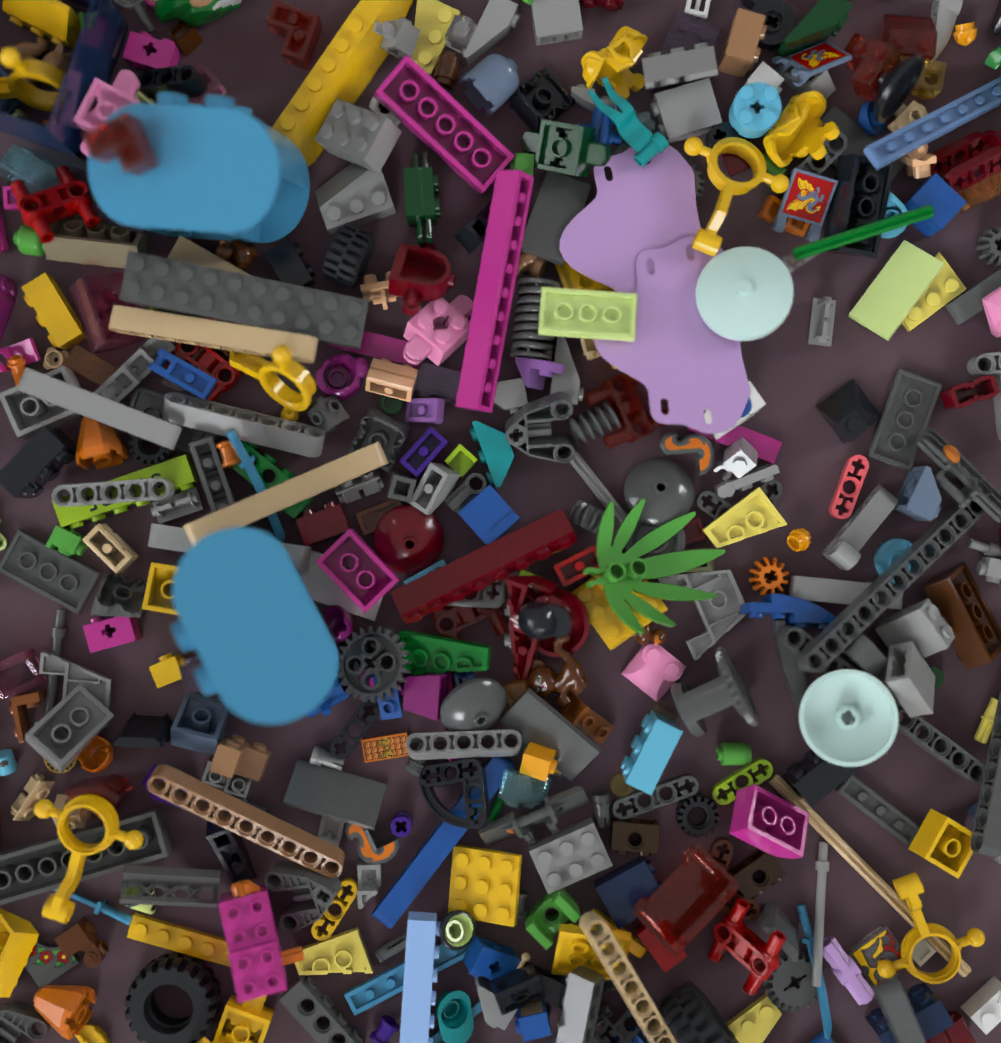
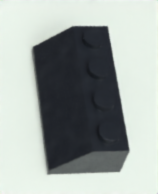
[824,154,895,258]

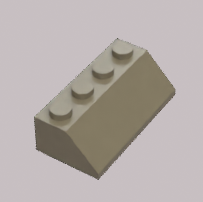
[43,213,149,268]

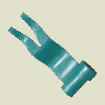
[588,77,669,167]

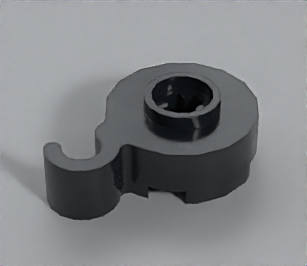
[741,0,795,51]

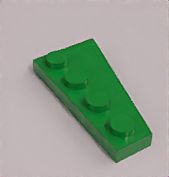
[398,629,491,675]

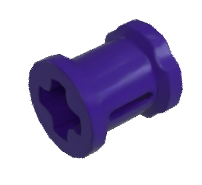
[391,811,413,837]
[370,1015,400,1043]

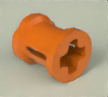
[215,440,241,468]

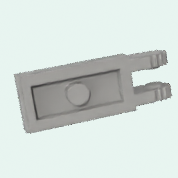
[714,463,780,499]

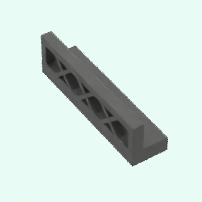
[119,865,221,908]

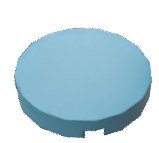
[873,538,913,584]

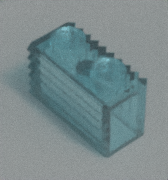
[0,144,57,193]
[498,769,552,809]

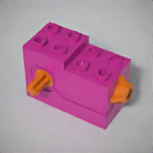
[218,879,305,1003]

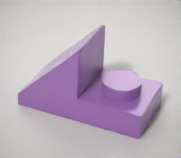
[515,357,565,390]
[405,398,445,425]

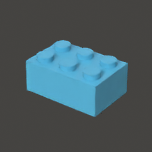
[620,710,683,795]

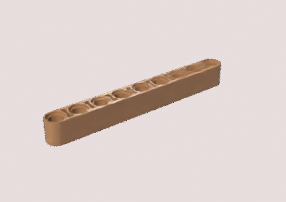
[147,764,345,878]

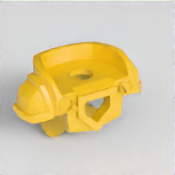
[581,26,648,100]
[763,91,840,168]

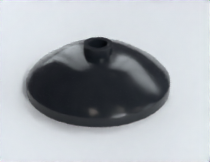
[873,55,925,123]

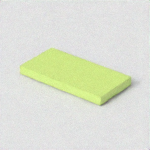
[849,240,945,341]
[538,287,638,342]

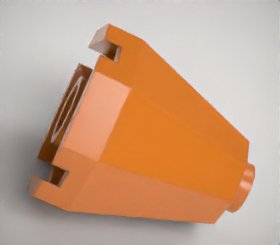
[75,416,129,469]
[33,985,97,1040]

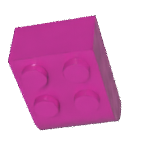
[315,529,399,613]
[729,784,809,859]

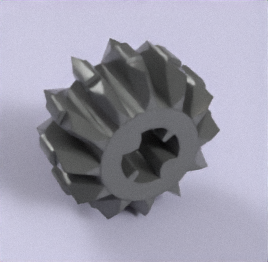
[975,226,1001,267]
[569,500,604,534]

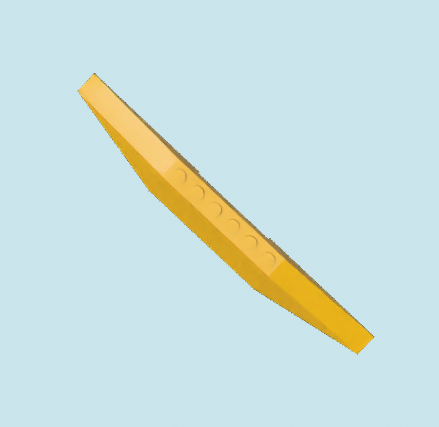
[226,0,414,243]

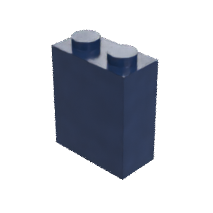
[593,856,668,929]

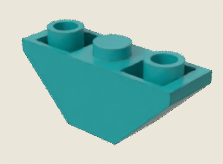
[469,421,514,489]

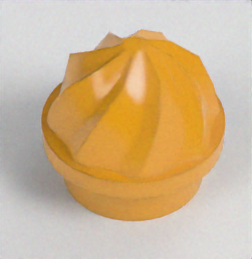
[953,22,978,46]
[787,528,811,552]

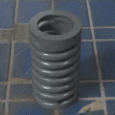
[509,278,561,361]

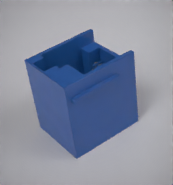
[904,173,967,238]
[458,484,520,545]

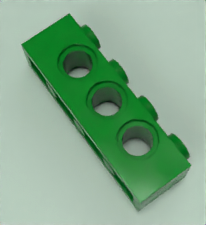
[221,440,315,519]

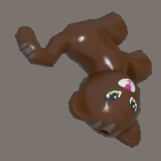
[524,634,590,708]

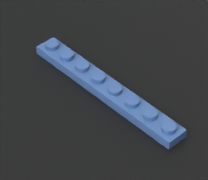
[863,77,1001,170]

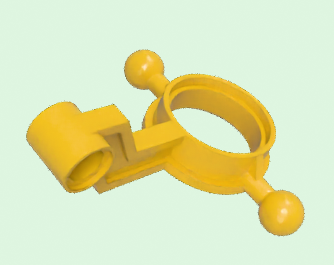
[0,47,67,118]
[684,136,789,257]
[225,345,316,422]
[34,794,144,924]
[877,872,985,984]

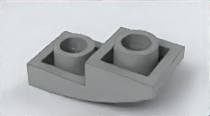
[571,84,617,112]
[200,759,252,798]

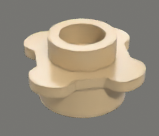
[43,347,70,370]

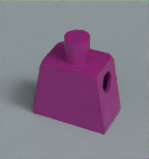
[398,672,449,720]

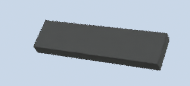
[835,774,920,847]

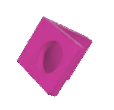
[0,338,41,373]

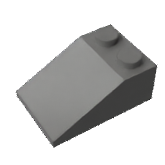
[25,684,114,773]

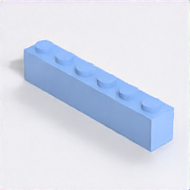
[400,911,441,1043]

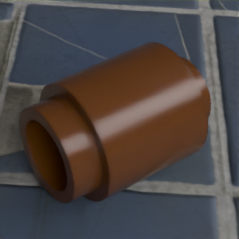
[434,51,461,90]

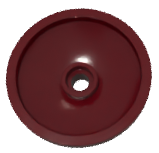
[374,504,444,573]
[537,588,590,657]

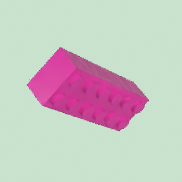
[373,55,514,195]

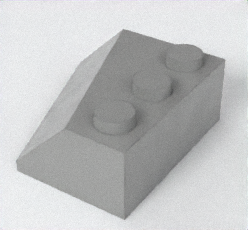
[642,42,718,90]
[315,163,396,236]

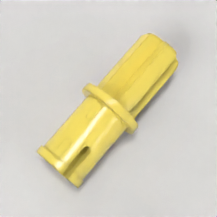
[974,697,998,744]

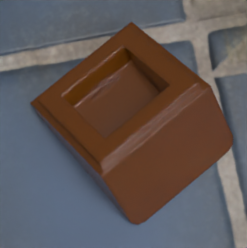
[167,21,203,56]

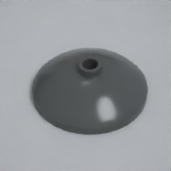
[624,458,694,527]
[440,678,508,732]

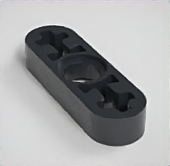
[330,700,380,760]

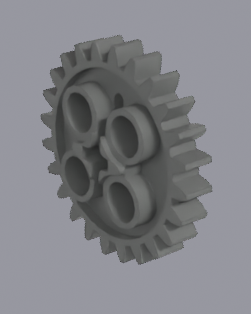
[336,626,411,703]

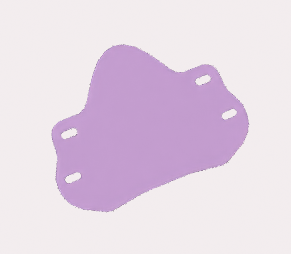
[559,145,701,293]
[593,236,750,434]

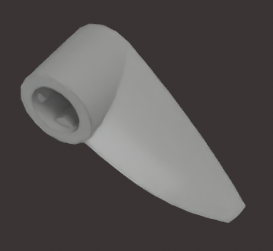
[927,0,963,61]

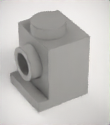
[976,557,1001,585]

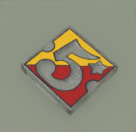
[847,924,906,986]

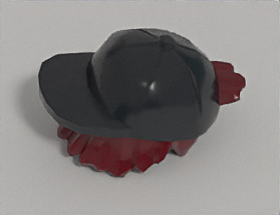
[510,595,571,640]

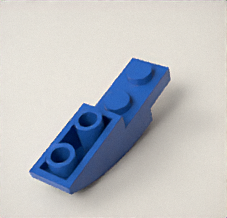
[741,594,836,630]

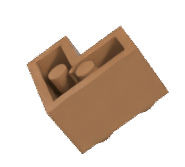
[718,8,767,78]
[209,734,272,782]

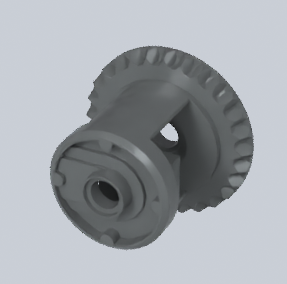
[671,646,760,737]

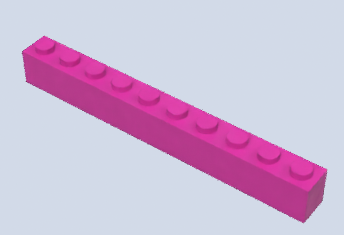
[455,170,534,413]

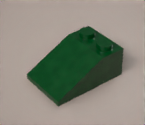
[774,0,853,57]

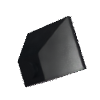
[816,379,881,443]

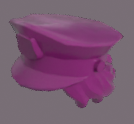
[315,354,369,401]

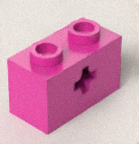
[122,31,181,71]
[83,616,142,653]

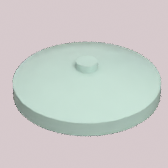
[696,246,794,341]
[798,669,899,767]

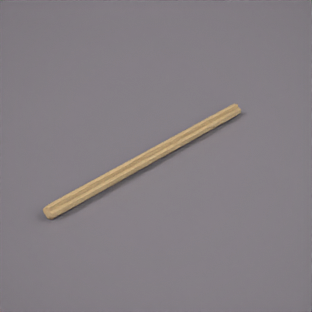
[769,774,972,977]

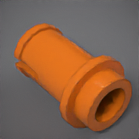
[7,355,26,386]

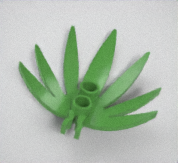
[583,499,726,635]

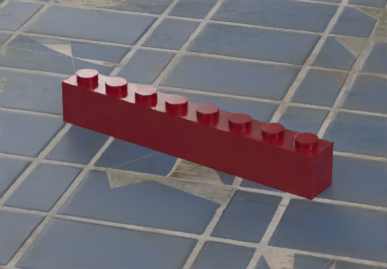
[390,509,577,624]

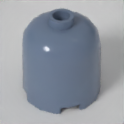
[459,54,520,116]

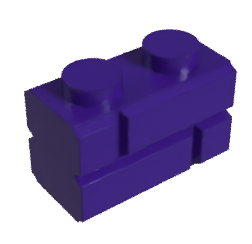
[399,426,449,478]

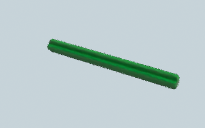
[792,205,934,260]

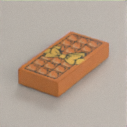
[361,731,409,763]

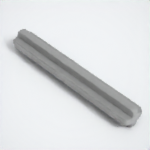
[570,451,627,526]

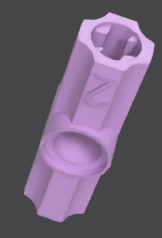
[823,935,875,1006]

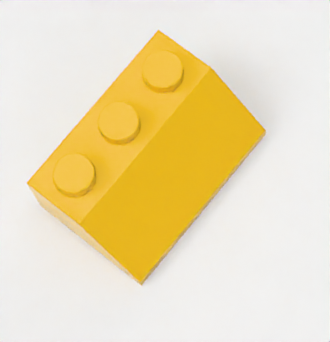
[2,0,81,50]
[142,562,178,615]
[0,908,39,998]

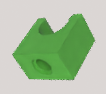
[525,888,581,950]

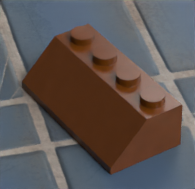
[923,562,1001,669]

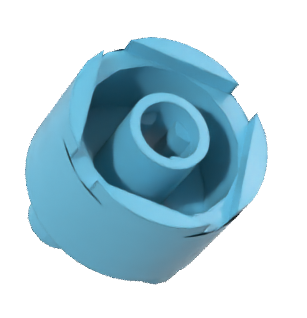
[729,82,781,139]

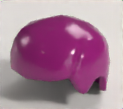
[323,605,353,643]

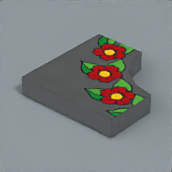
[25,938,81,989]

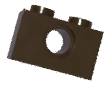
[609,817,660,856]
[727,849,786,901]

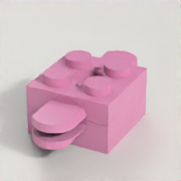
[73,69,141,157]
[403,295,473,366]

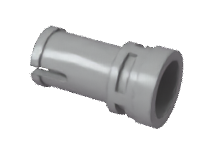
[309,745,344,771]

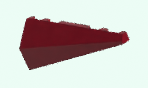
[506,575,558,694]

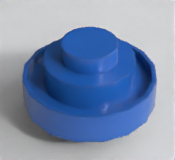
[857,100,886,136]

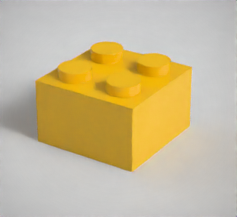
[908,809,973,879]

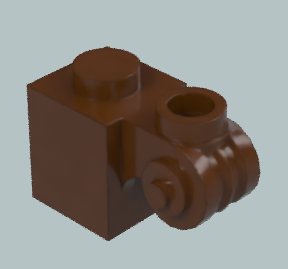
[54,916,109,968]

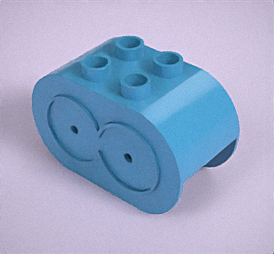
[88,92,310,243]
[170,527,339,725]

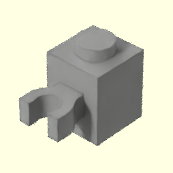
[373,18,420,58]
[713,437,758,481]

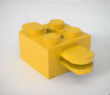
[213,995,275,1043]

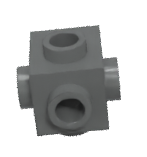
[307,395,350,435]

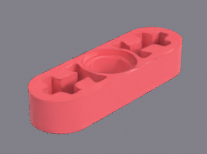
[829,455,869,519]

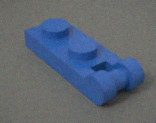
[148,348,218,401]

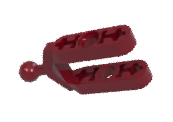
[930,130,1001,193]

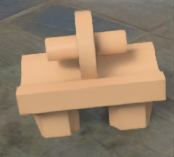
[899,144,937,179]
[360,271,401,310]

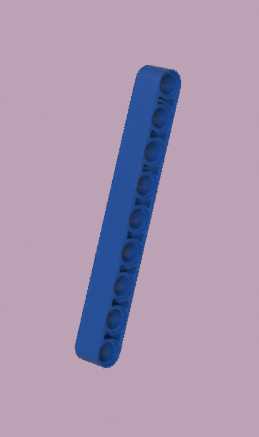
[371,757,516,929]

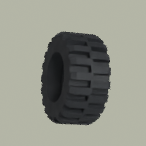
[125,952,221,1043]
[659,982,739,1043]

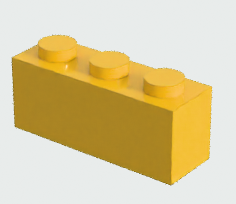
[21,272,89,350]

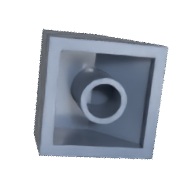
[893,466,942,521]
[171,692,230,755]

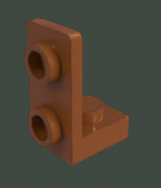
[9,689,47,744]
[559,693,615,744]

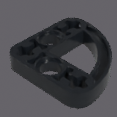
[418,758,490,829]
[594,980,658,1043]

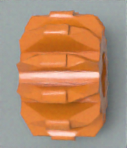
[748,557,789,596]

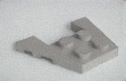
[657,569,746,661]
[34,651,113,727]

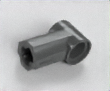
[444,473,488,515]

